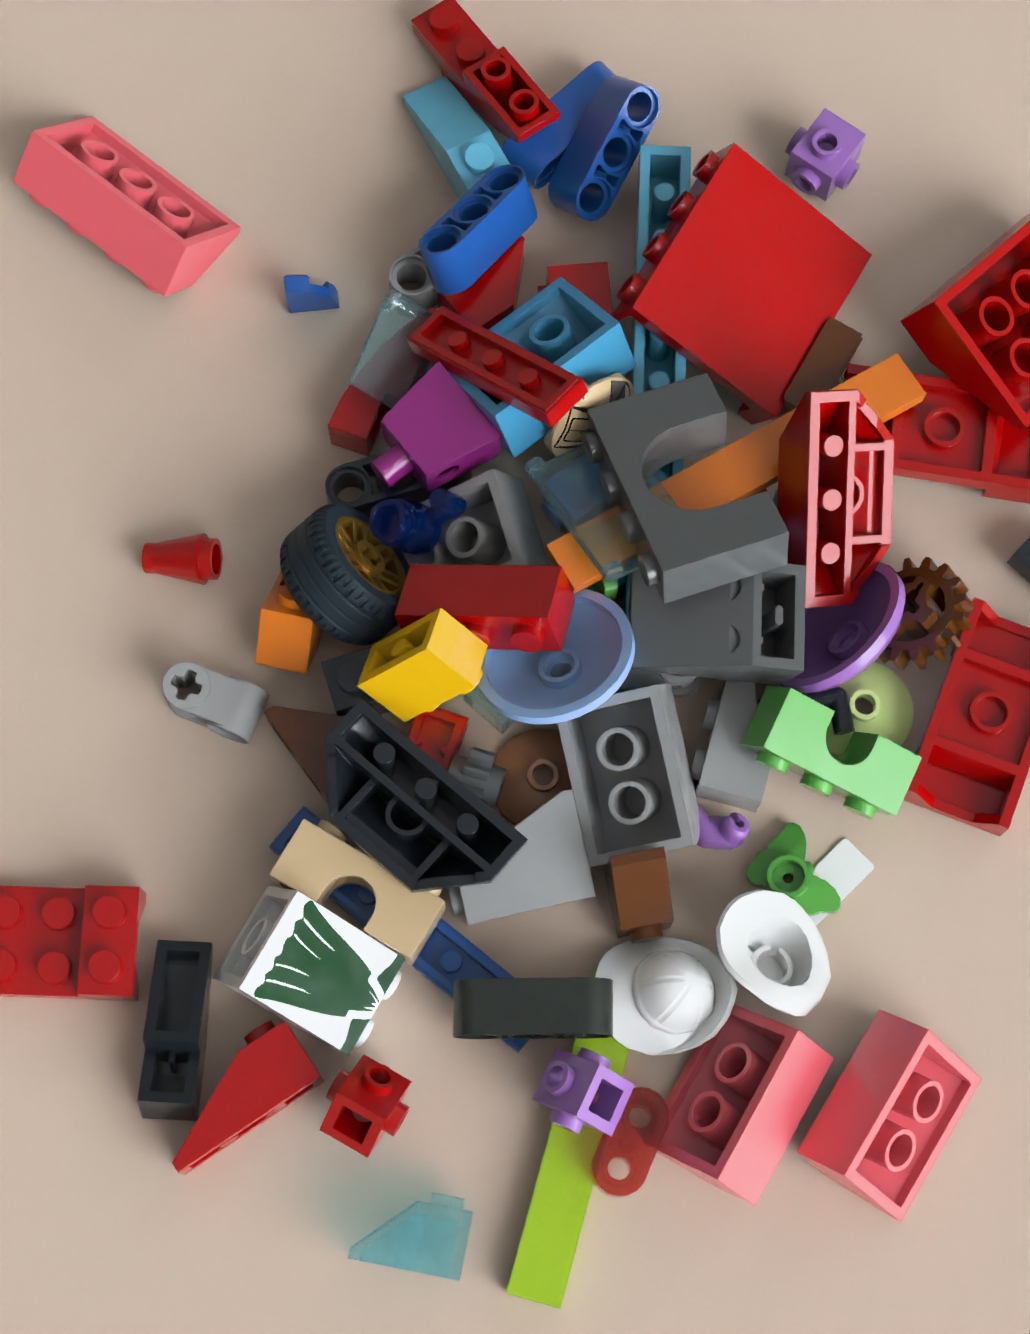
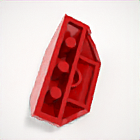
[777,389,894,608]

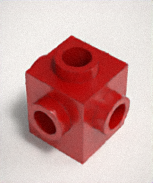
[320,1054,412,1158]

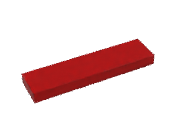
[406,306,588,428]

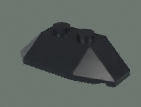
[325,699,528,893]

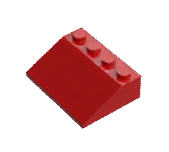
[900,213,1030,430]

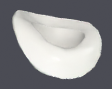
[716,889,831,1016]
[595,937,738,1056]

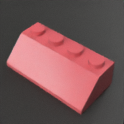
[13,116,241,296]

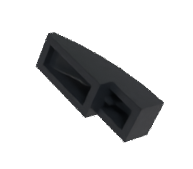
[137,940,213,1121]

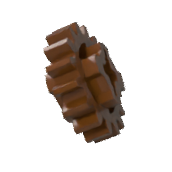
[878,557,974,670]

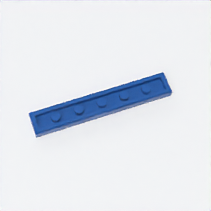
[269,806,529,1053]

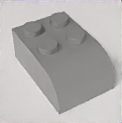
[557,683,700,867]

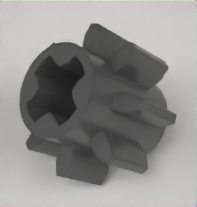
[448,747,507,807]

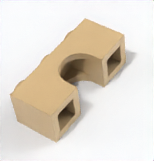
[269,819,446,966]

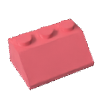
[642,1004,834,1206]
[796,1009,982,1222]

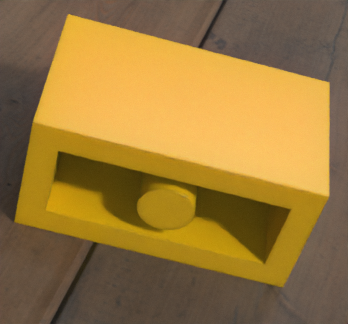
[357,608,488,722]

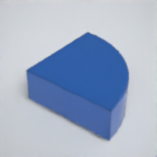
[284,275,339,313]

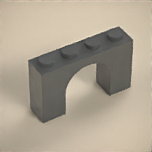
[582,373,789,604]

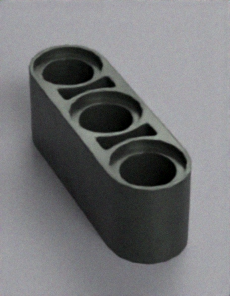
[453,977,613,1039]

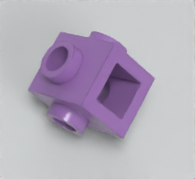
[785,108,866,202]
[532,1047,635,1137]

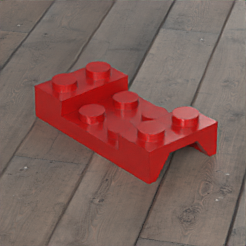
[842,363,1030,504]
[903,597,1030,837]
[0,885,146,1001]

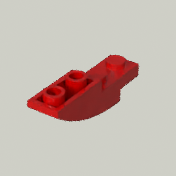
[411,0,560,143]

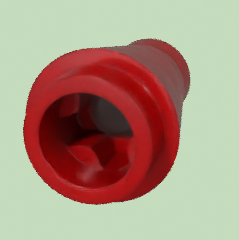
[141,533,223,585]

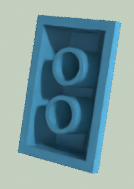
[448,276,637,458]

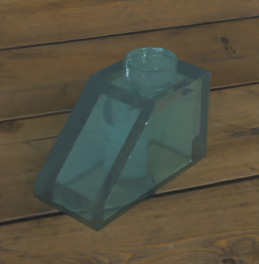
[348,1192,474,1281]

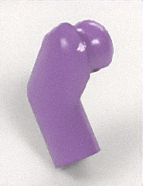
[697,802,750,850]

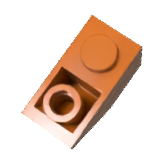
[255,572,323,674]

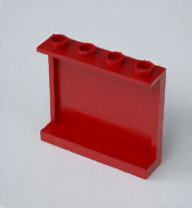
[612,143,872,425]

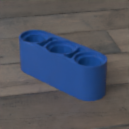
[501,61,616,189]
[548,75,660,221]
[418,164,537,295]

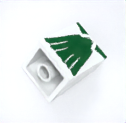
[212,885,405,1055]

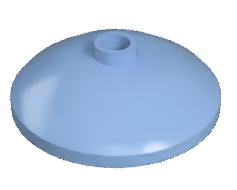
[478,589,635,724]

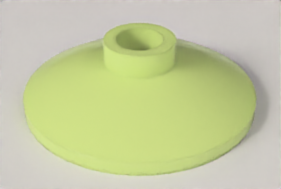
[826,662,914,757]

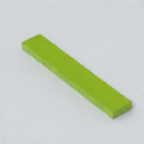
[506,968,629,1309]

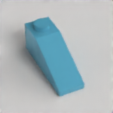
[402,76,510,199]

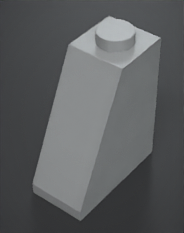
[448,789,596,925]

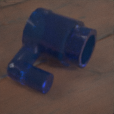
[369,488,467,556]

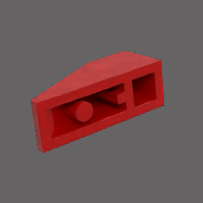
[172,1020,324,1175]

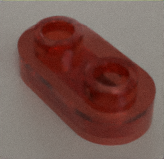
[590,1087,669,1198]

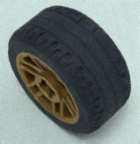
[280,504,410,646]

